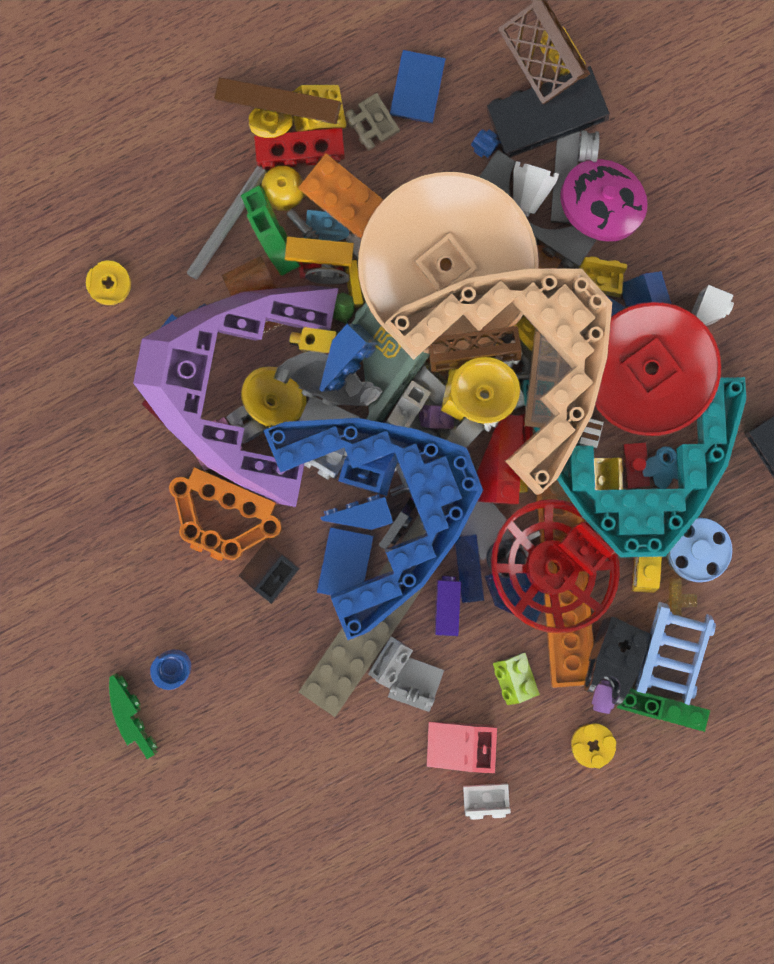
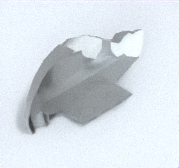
[274,351,382,407]

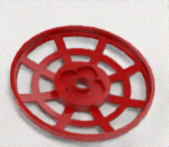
[492,499,620,634]

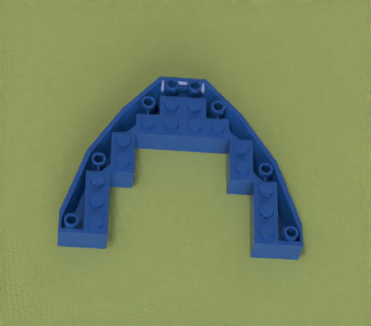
[263,418,483,640]

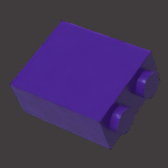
[434,576,461,636]

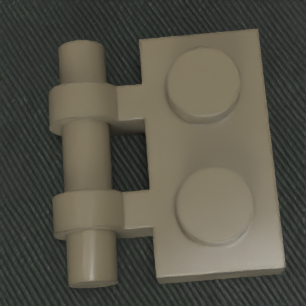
[345,93,400,151]

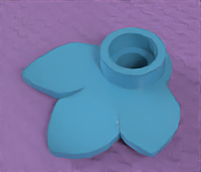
[643,446,678,489]

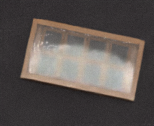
[525,328,572,428]

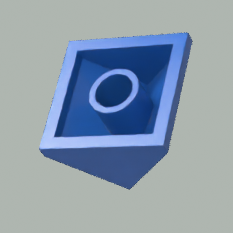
[622,271,672,308]

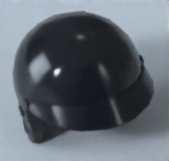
[486,538,527,578]

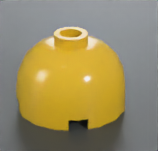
[261,166,305,211]

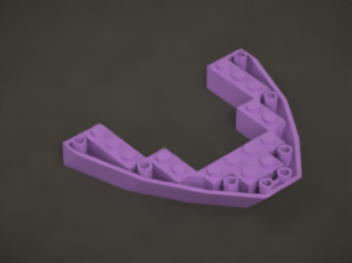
[133,285,338,507]

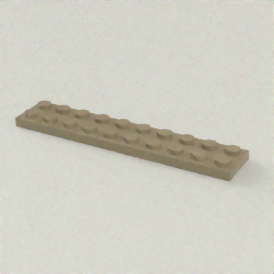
[299,516,432,717]

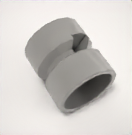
[226,405,266,444]

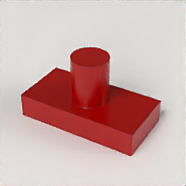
[623,442,650,489]

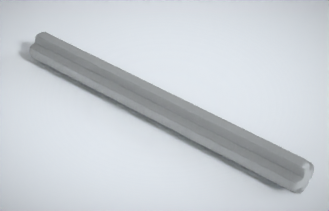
[187,166,267,279]

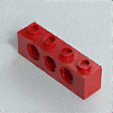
[254,128,345,170]

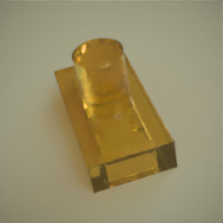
[669,578,697,617]

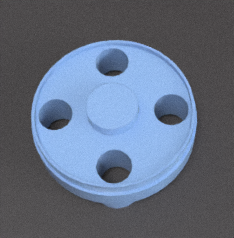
[667,518,732,582]

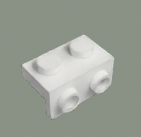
[463,783,511,819]

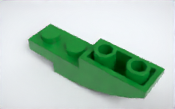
[240,185,301,276]
[109,673,158,760]
[617,689,710,732]

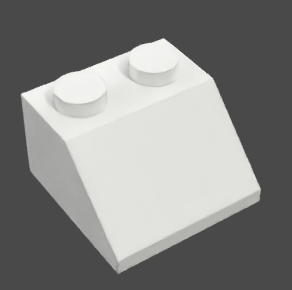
[691,285,734,326]

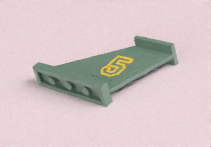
[352,303,430,423]

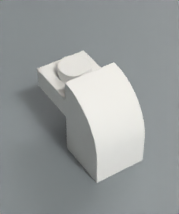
[386,381,431,428]

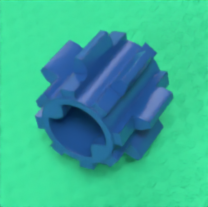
[471,129,500,158]

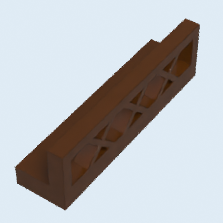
[428,326,522,372]

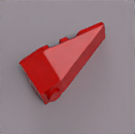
[477,415,523,505]

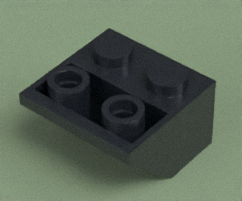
[239,541,301,604]

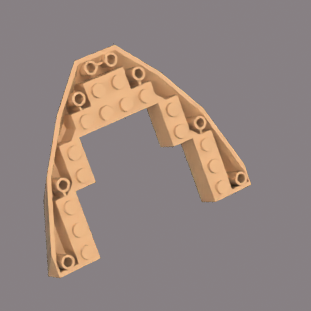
[383,269,612,495]

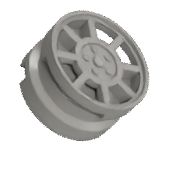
[578,130,599,162]

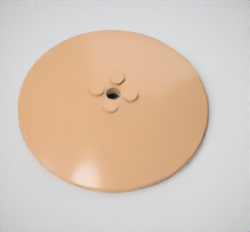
[358,172,539,354]

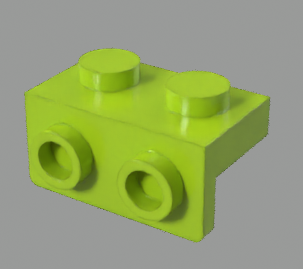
[493,653,540,705]

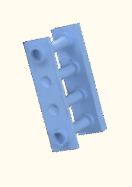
[635,602,716,705]

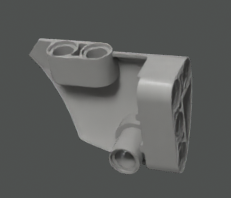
[402,361,485,448]

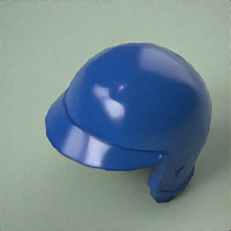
[150,649,191,690]

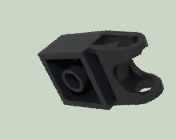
[584,616,652,706]

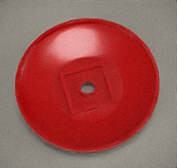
[595,302,721,436]

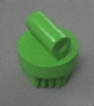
[333,293,354,324]

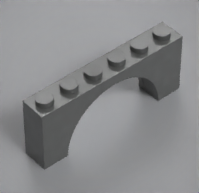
[479,150,596,269]

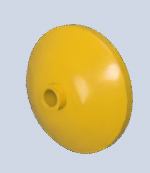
[451,357,520,424]
[241,367,306,427]

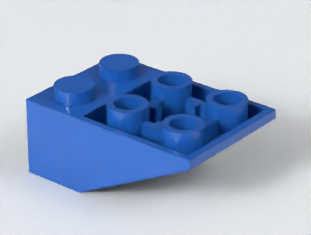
[319,324,378,392]
[338,452,398,496]
[320,494,393,530]

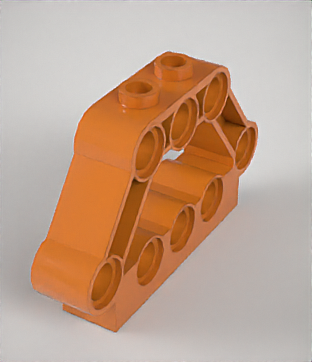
[169,467,283,561]

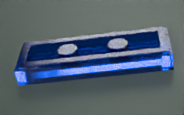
[455,534,485,603]

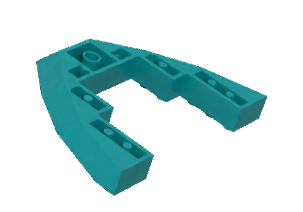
[520,377,746,557]

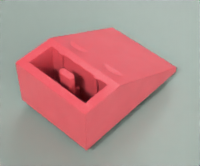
[427,722,497,773]

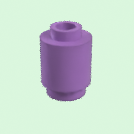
[592,680,615,714]

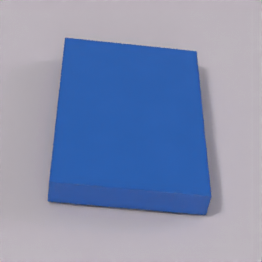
[390,50,446,124]
[317,527,374,595]

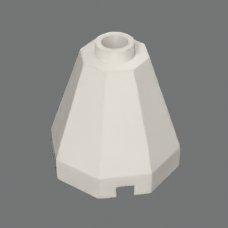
[513,161,559,217]

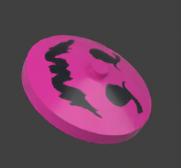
[560,159,647,241]

